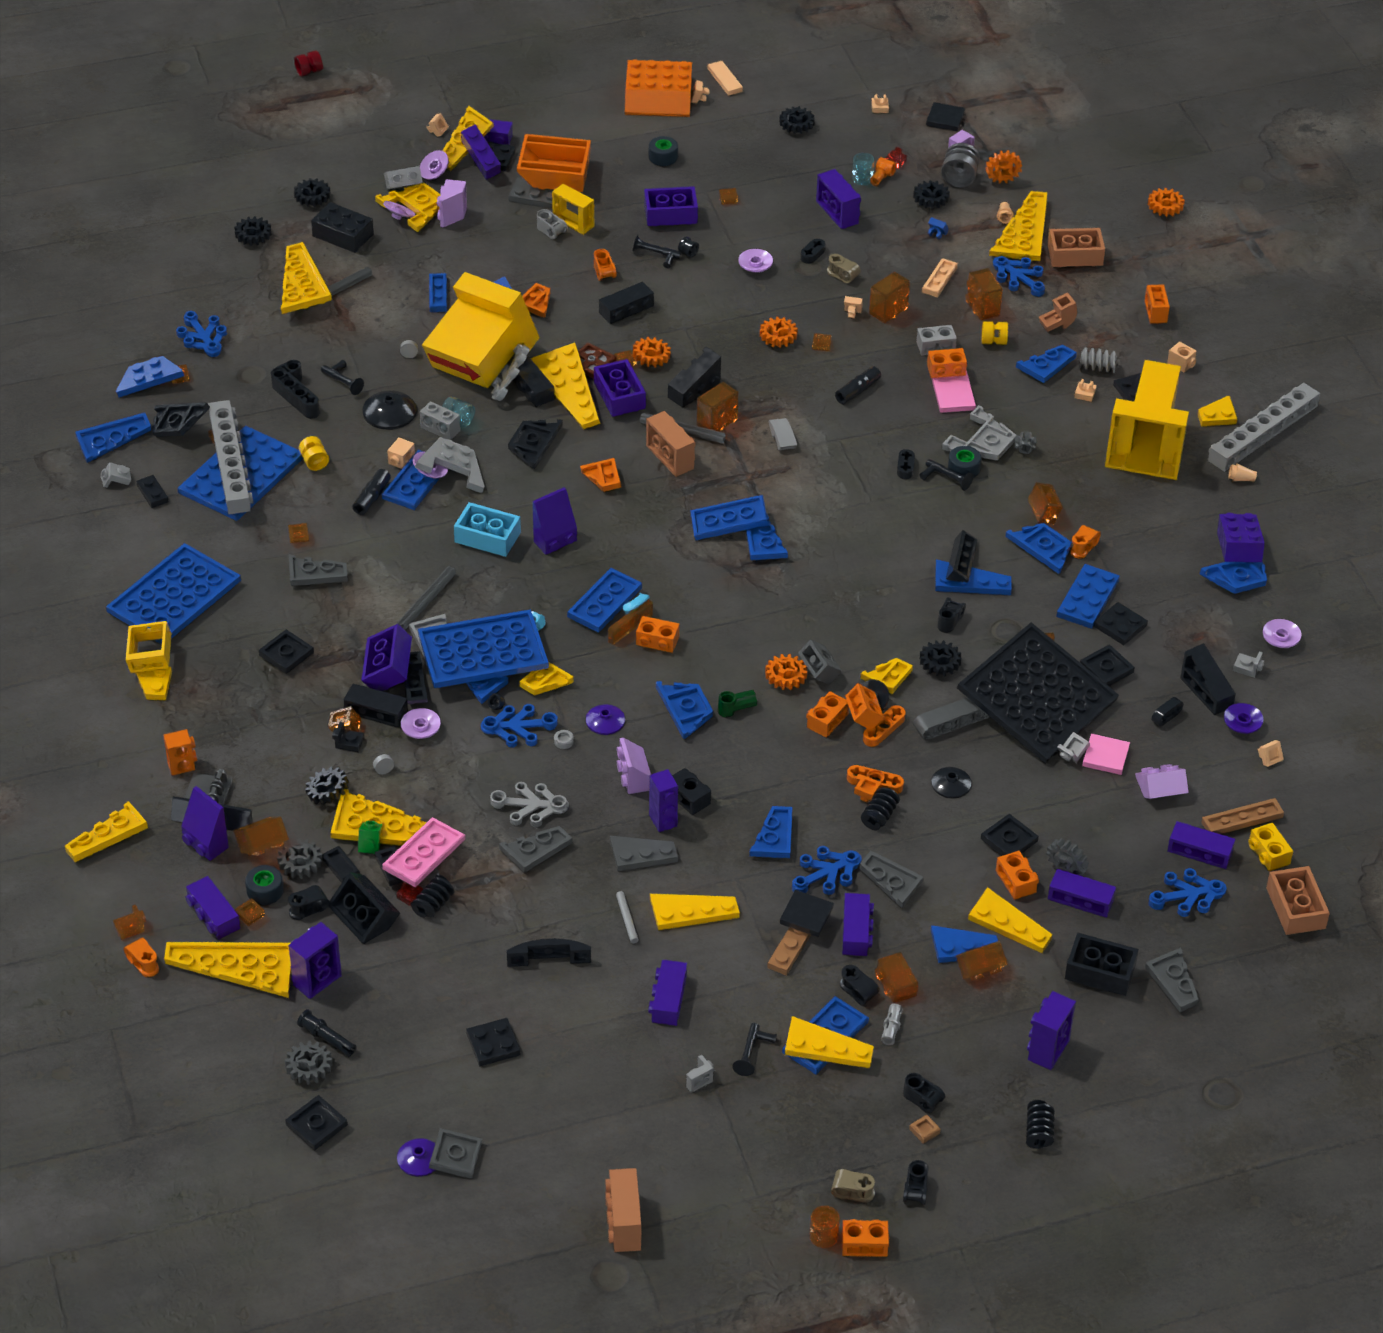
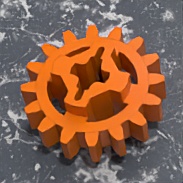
[986,150,1022,184]
[1147,188,1185,217]
[760,317,798,348]
[632,337,671,368]
[765,654,807,690]

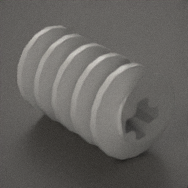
[1079,347,1117,373]

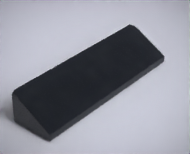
[946,530,978,583]
[171,796,253,833]

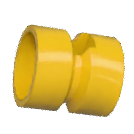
[982,321,1008,345]
[299,436,329,471]

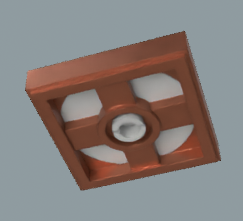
[578,343,616,379]

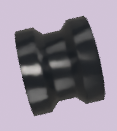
[678,237,699,258]

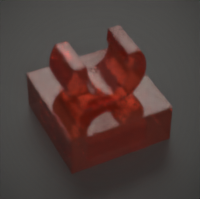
[885,147,907,169]
[396,882,423,906]

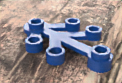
[993,256,1045,297]
[176,311,227,357]
[481,704,558,748]
[792,846,862,895]
[1148,868,1227,917]

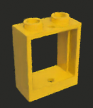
[552,184,594,235]
[126,621,172,673]

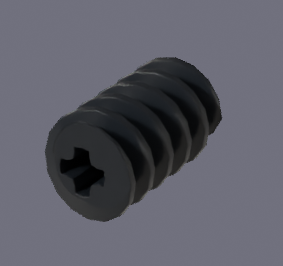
[861,787,900,831]
[411,874,455,918]
[1026,1100,1055,1149]

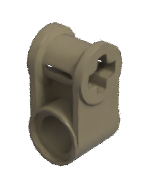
[827,254,861,283]
[831,1169,875,1203]

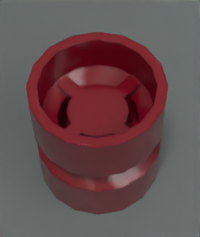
[294,50,323,77]

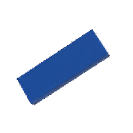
[429,273,447,312]

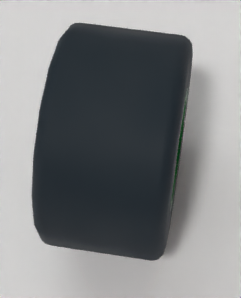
[648,136,678,166]
[948,446,981,478]
[245,865,283,905]

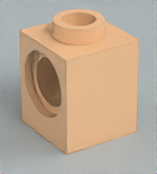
[1167,341,1197,373]
[387,438,415,469]

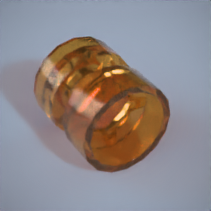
[809,1206,840,1248]

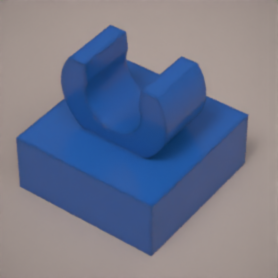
[928,217,949,239]

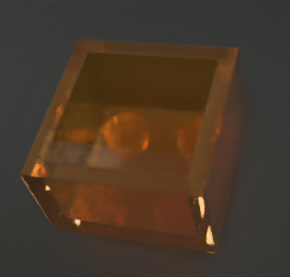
[965,268,1003,320]
[869,271,910,323]
[697,382,738,431]
[233,816,289,856]

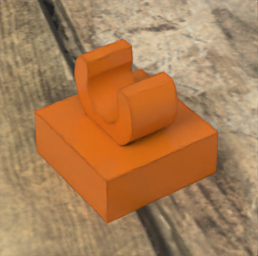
[854,775,881,803]

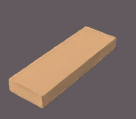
[707,61,743,96]
[922,258,958,297]

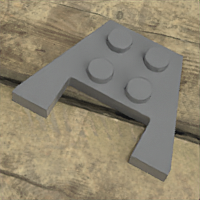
[942,405,1016,461]
[415,437,484,494]

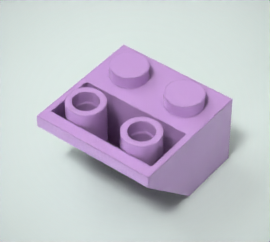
[437,179,467,227]
[617,738,651,794]
[1135,764,1189,799]

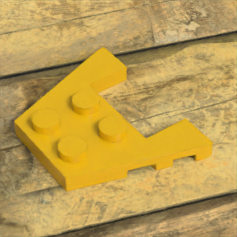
[375,183,441,232]

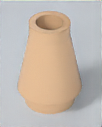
[997,202,1014,224]
[1228,464,1257,482]

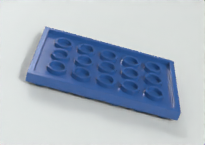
[178,426,304,521]
[106,543,241,645]
[418,609,549,688]

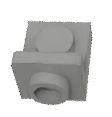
[1233,652,1265,678]
[686,1055,714,1093]

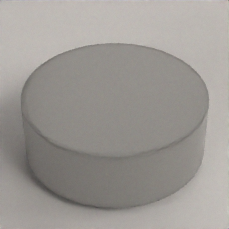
[400,340,418,358]
[554,730,574,749]
[373,754,394,774]

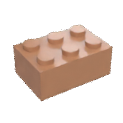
[1048,228,1105,267]
[646,411,696,477]
[1266,866,1329,935]
[605,1168,641,1252]

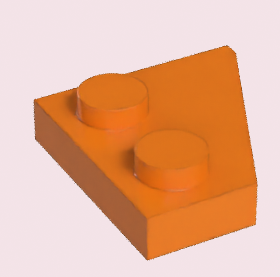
[522,283,551,318]
[580,458,621,492]

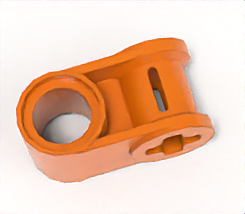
[594,249,617,281]
[1070,525,1101,559]
[123,937,159,977]

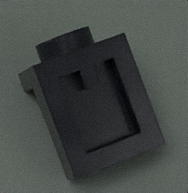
[332,721,364,752]

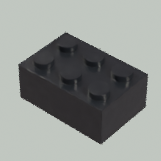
[311,202,374,253]
[1065,932,1139,996]

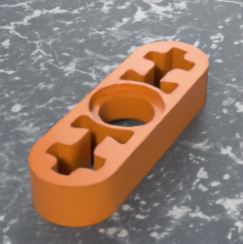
[863,705,906,747]
[847,765,904,794]

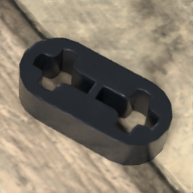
[800,239,825,264]
[897,449,915,479]
[1151,697,1184,726]

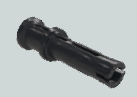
[297,1009,357,1057]

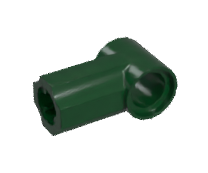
[717,690,757,717]

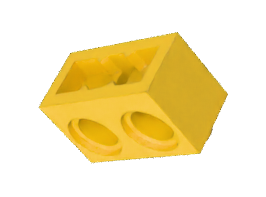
[1248,822,1293,871]

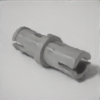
[881,1004,903,1045]

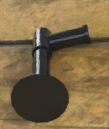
[633,234,681,268]
[321,360,364,395]
[919,459,973,491]
[732,1023,777,1076]

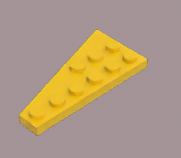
[989,191,1047,261]
[281,242,332,314]
[530,342,601,430]
[330,789,427,846]
[164,942,291,998]

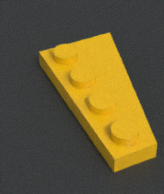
[442,105,494,171]
[65,801,148,862]
[968,887,1052,953]
[650,894,740,930]
[785,1016,874,1068]

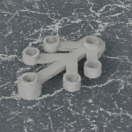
[491,344,530,401]
[490,782,569,827]

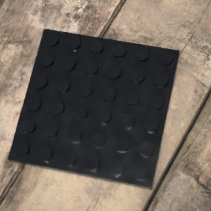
[957,622,1119,763]

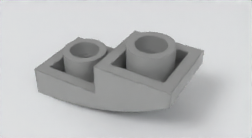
[768,418,797,450]

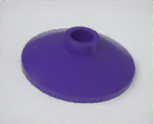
[1224,703,1264,734]
[586,704,625,735]
[397,1138,435,1177]

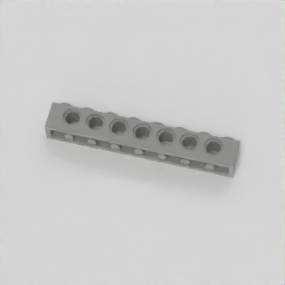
[1208,383,1320,472]
[208,400,253,515]

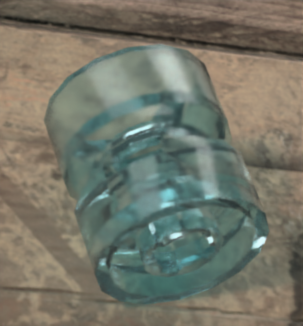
[852,153,875,185]
[442,396,475,427]

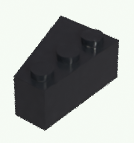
[668,346,721,408]
[1180,643,1236,715]

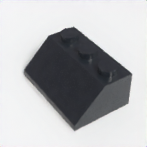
[328,872,400,944]

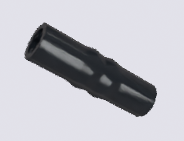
[835,366,881,404]
[352,469,391,515]

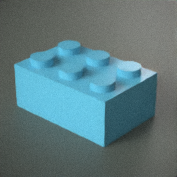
[454,502,521,557]

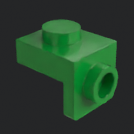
[358,821,383,854]

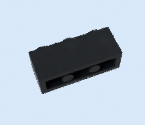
[599,281,654,324]
[510,356,554,407]
[343,684,408,728]

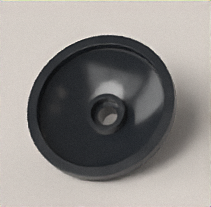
[362,390,417,430]

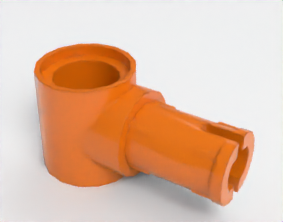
[870,157,897,186]

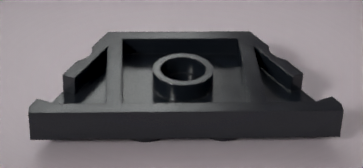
[152,402,210,437]
[508,419,563,469]

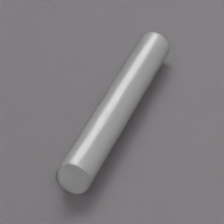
[616,891,639,944]

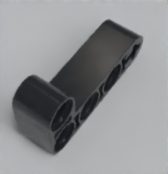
[271,360,320,419]

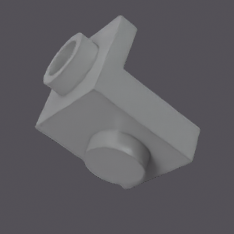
[101,462,131,488]
[1057,732,1090,763]

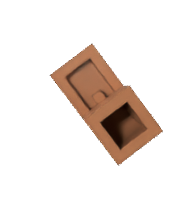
[1039,293,1077,332]

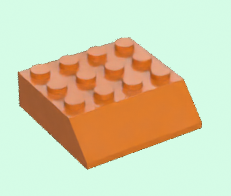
[625,59,692,117]
[517,134,591,192]

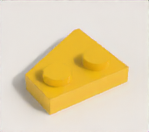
[1197,396,1237,426]
[860,658,913,694]
[520,662,574,695]
[135,667,172,700]

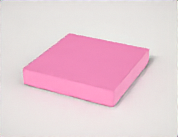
[1083,734,1130,775]

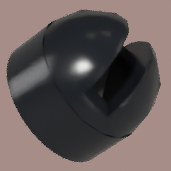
[488,693,505,710]

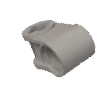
[537,209,568,239]

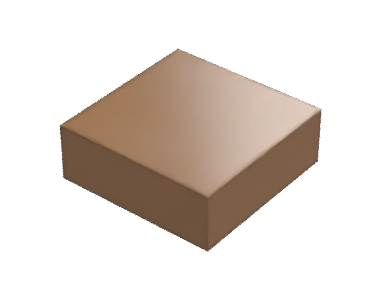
[909,1115,941,1144]

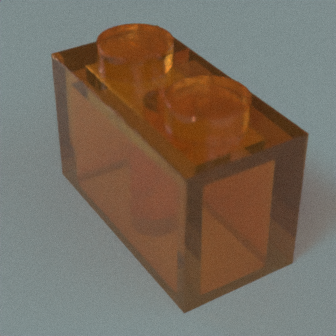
[1027,482,1063,525]
[956,941,1008,981]
[875,952,918,1003]

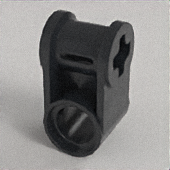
[937,597,966,633]
[288,885,330,920]
[840,965,880,1005]
[903,1073,945,1113]
[903,1160,928,1205]

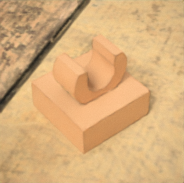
[691,80,709,104]
[871,94,889,113]
[426,113,449,137]
[844,296,863,318]
[1074,379,1096,402]
[1258,740,1284,767]

